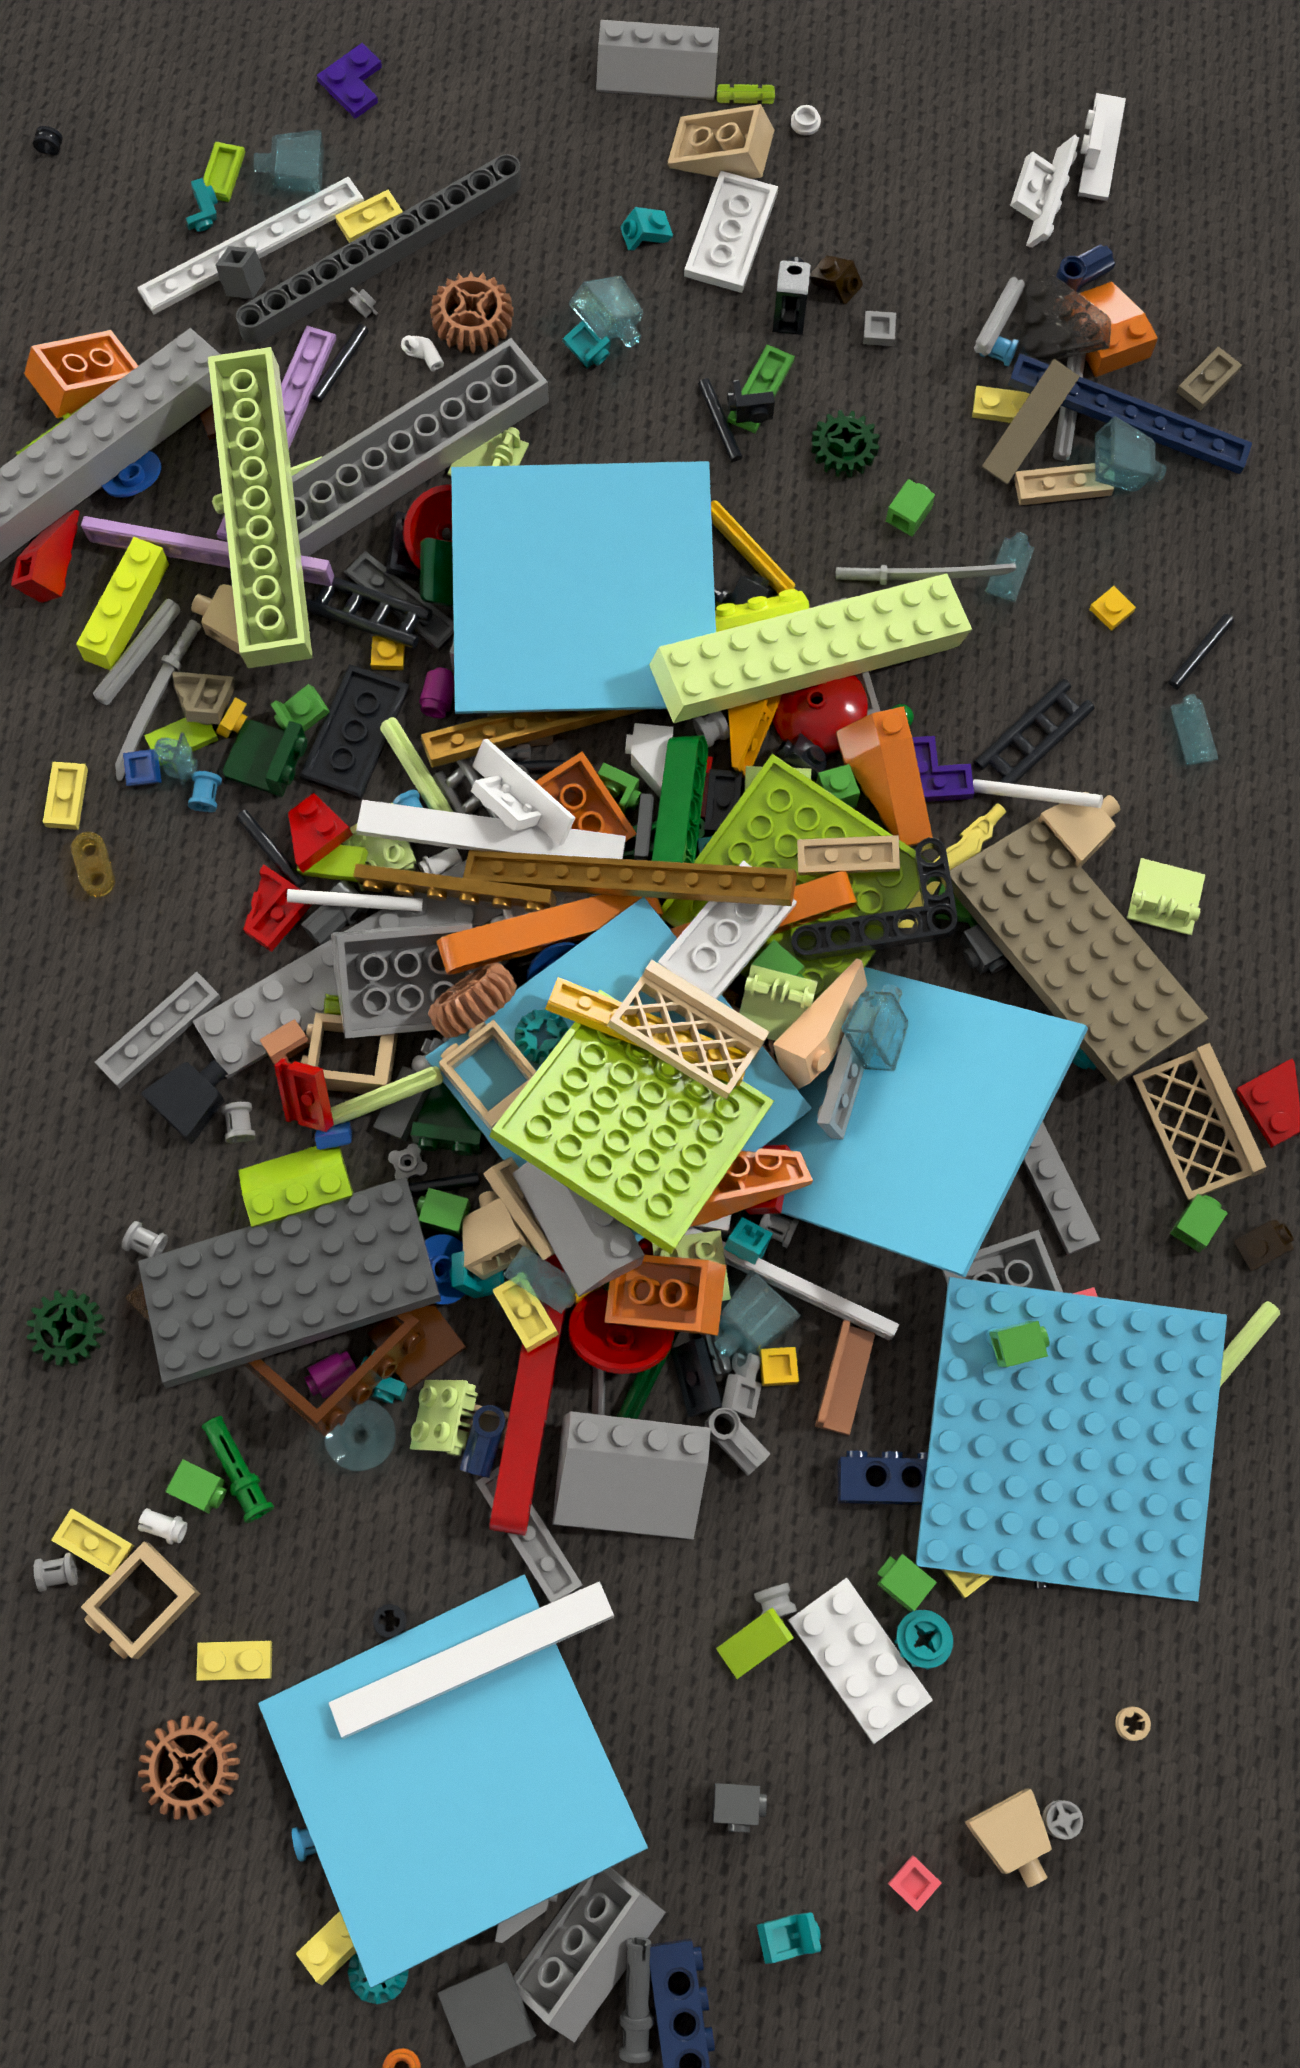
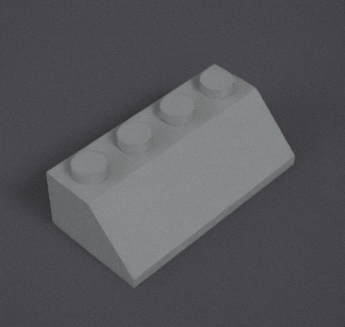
[596,20,719,100]
[513,1162,644,1297]
[513,1867,666,2042]

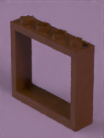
[243,1312,426,1437]

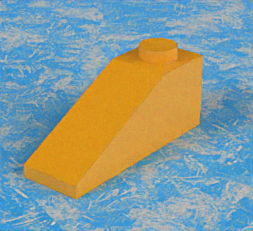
[728,694,782,778]

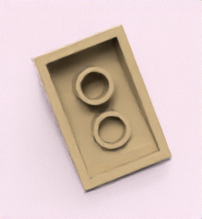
[667,104,774,179]

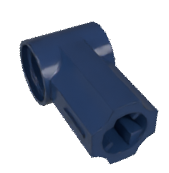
[1054,244,1115,296]
[459,1405,506,1478]

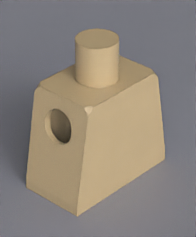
[191,584,240,655]
[1038,792,1120,868]
[462,1191,537,1280]
[965,1789,1052,1888]

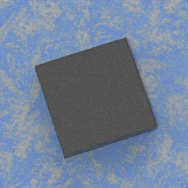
[438,1961,536,2068]

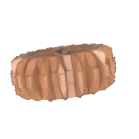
[430,271,514,354]
[428,963,517,1038]
[138,1716,240,1820]

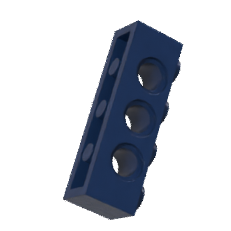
[838,1451,928,1505]
[650,1938,718,2068]

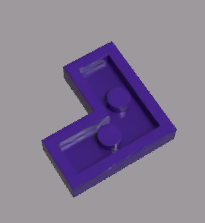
[317,43,382,119]
[912,736,974,802]

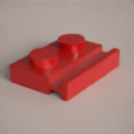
[274,1058,334,1132]

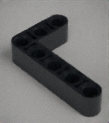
[792,837,957,961]

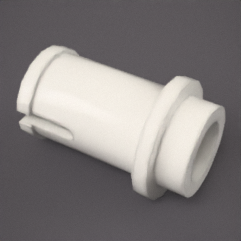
[418,848,462,875]
[138,1508,187,1545]

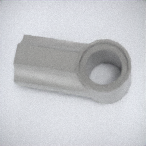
[704,1408,770,1476]

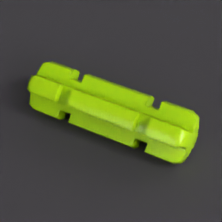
[717,84,775,104]

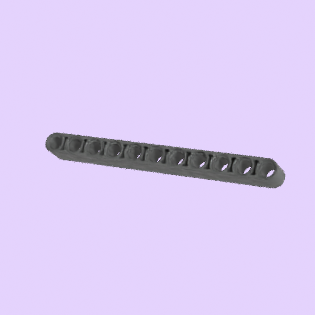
[236,154,521,344]

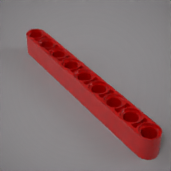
[489,1254,570,1536]

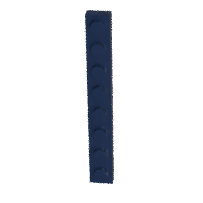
[1008,354,1252,474]

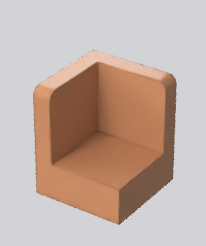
[260,1019,309,1065]

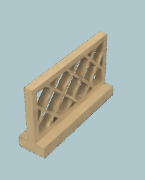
[607,960,770,1099]
[1133,1043,1266,1201]

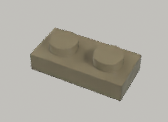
[1177,347,1242,411]

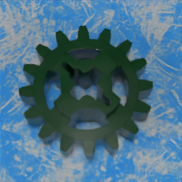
[811,410,879,477]
[26,1289,106,1367]

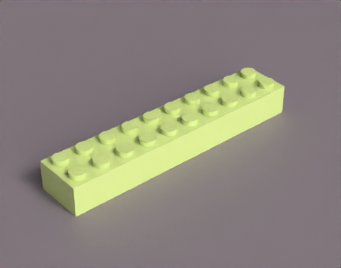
[208,347,313,668]
[649,573,972,723]

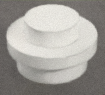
[791,105,821,135]

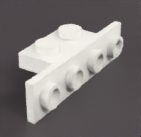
[1078,93,1126,201]
[1010,135,1079,248]
[471,739,576,845]

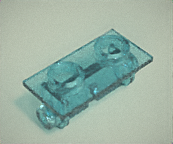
[985,533,1035,602]
[1170,694,1218,765]
[154,732,197,788]
[503,1246,576,1314]

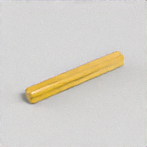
[711,500,795,594]

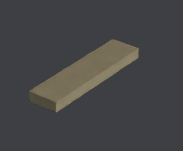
[981,359,1080,484]

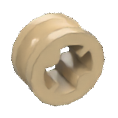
[1115,1707,1151,1741]

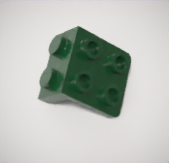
[420,538,453,607]
[223,719,308,797]
[411,1082,485,1156]

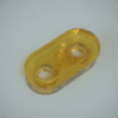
[71,832,115,897]

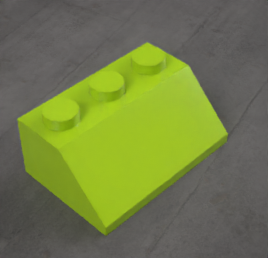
[238,1146,353,1228]

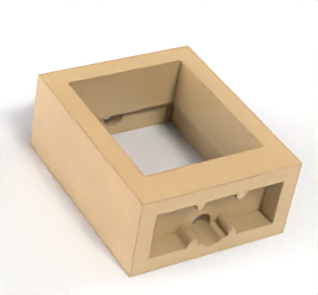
[301,1013,398,1094]
[439,1019,536,1131]
[81,1541,200,1659]

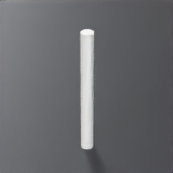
[973,779,1103,808]
[287,889,423,912]

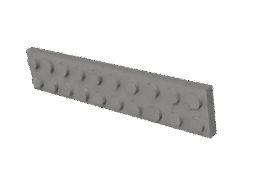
[192,860,503,1079]

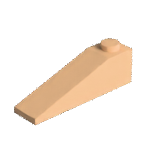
[773,958,867,1090]

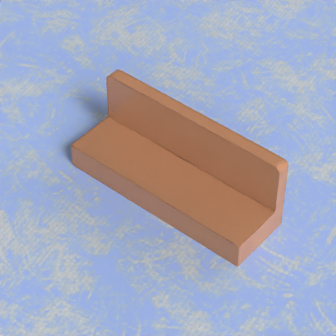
[815,1320,875,1436]

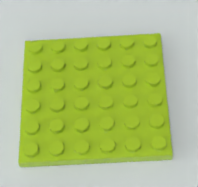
[660,754,933,1002]
[489,990,774,1254]

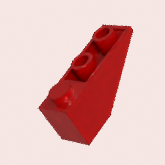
[11,510,79,603]

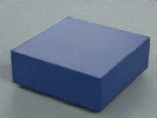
[123,749,161,786]
[315,1122,352,1150]

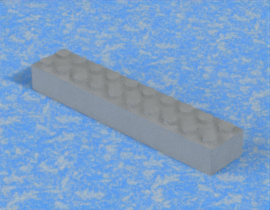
[0,328,221,562]
[292,338,549,557]

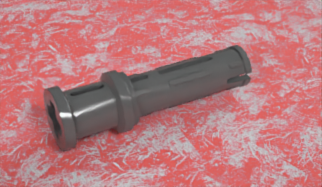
[619,1937,654,2063]

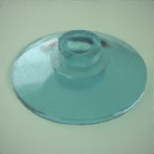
[324,1400,396,1471]

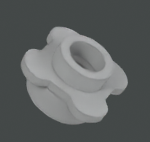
[348,287,378,318]
[388,1144,427,1180]

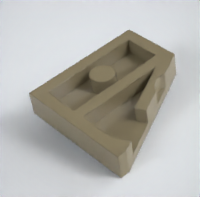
[172,671,235,725]

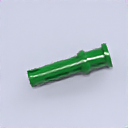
[202,1416,274,1523]

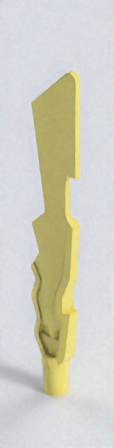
[898,803,1006,928]

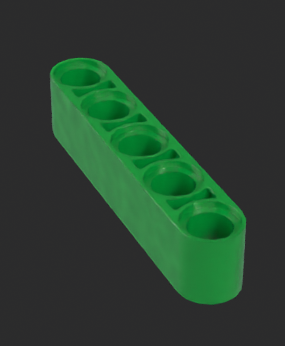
[652,735,708,863]

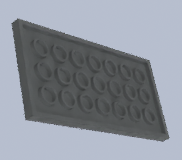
[138,1177,441,1389]

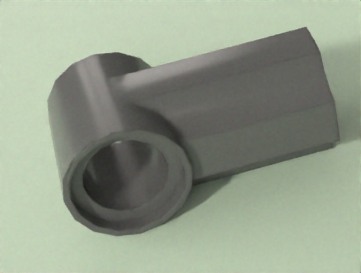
[301,880,369,945]

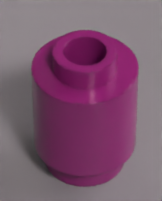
[419,668,455,719]
[304,1351,357,1399]

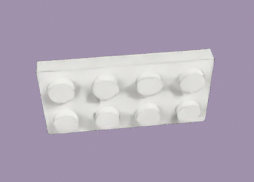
[684,171,778,293]
[658,860,797,999]
[788,1578,933,1744]

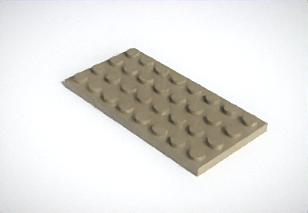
[950,817,1209,1086]

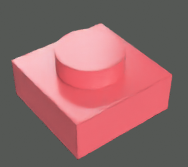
[888,1855,941,1912]

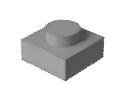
[863,311,896,346]

